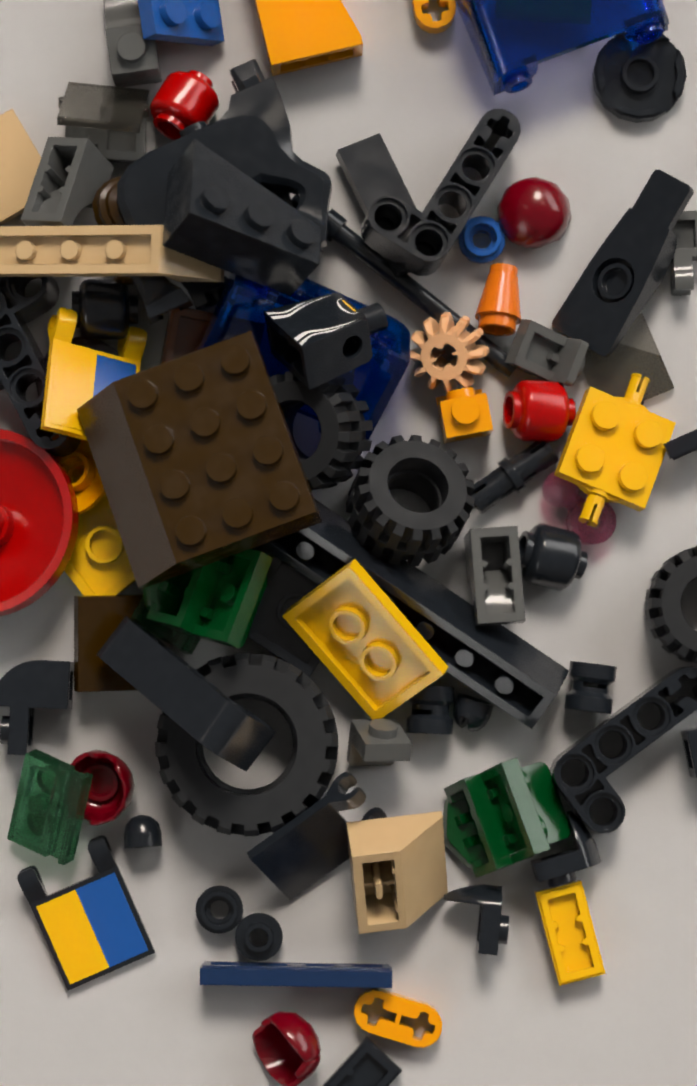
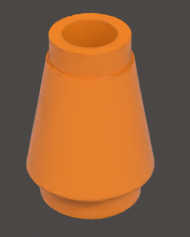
[475,263,521,336]

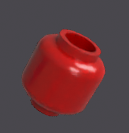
[150,70,219,141]
[503,380,576,442]

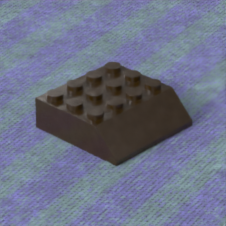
[77,331,323,590]

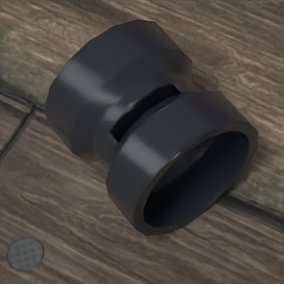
[564,661,617,714]
[406,686,454,734]

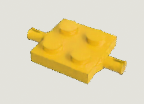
[554,373,676,527]

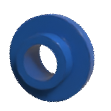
[458,216,505,264]

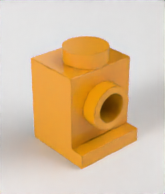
[435,387,493,444]

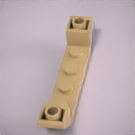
[0,225,225,282]

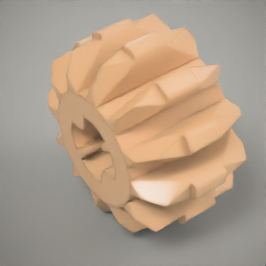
[408,312,489,393]

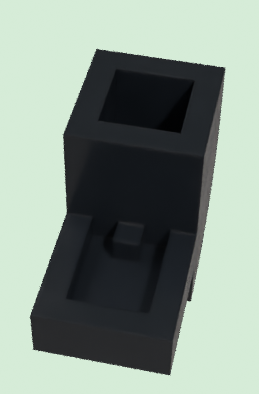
[0,660,74,755]

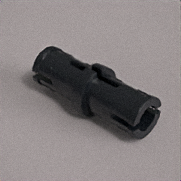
[471,441,559,515]

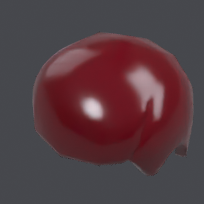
[497,177,571,249]
[62,750,135,826]
[252,1011,321,1086]

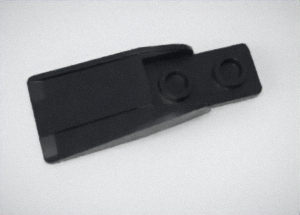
[552,169,694,357]

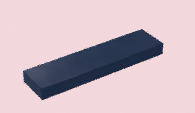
[200,961,392,988]

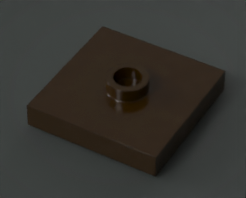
[74,594,170,692]

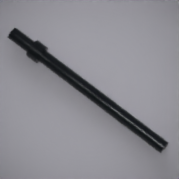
[291,195,516,378]

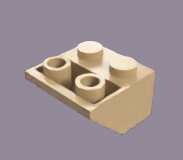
[346,811,448,934]

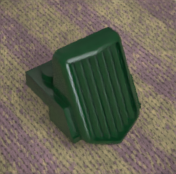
[143,549,273,649]
[443,758,571,878]

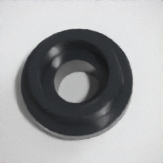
[196,885,243,934]
[235,913,283,961]

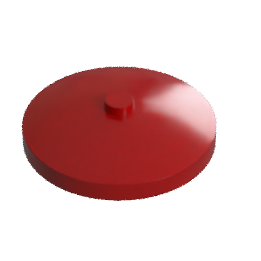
[0,429,79,616]

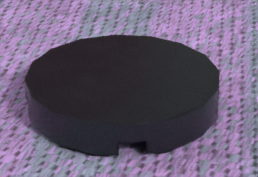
[592,28,687,123]

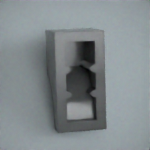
[103,0,162,88]
[21,137,114,226]
[464,526,526,626]

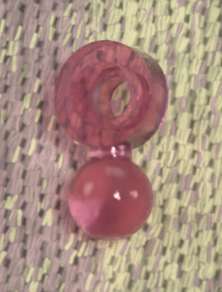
[542,471,616,545]

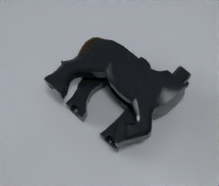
[92,59,332,325]

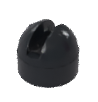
[453,693,494,732]
[124,815,162,848]

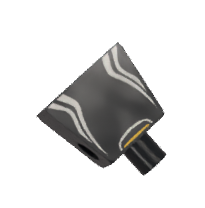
[264,293,388,390]

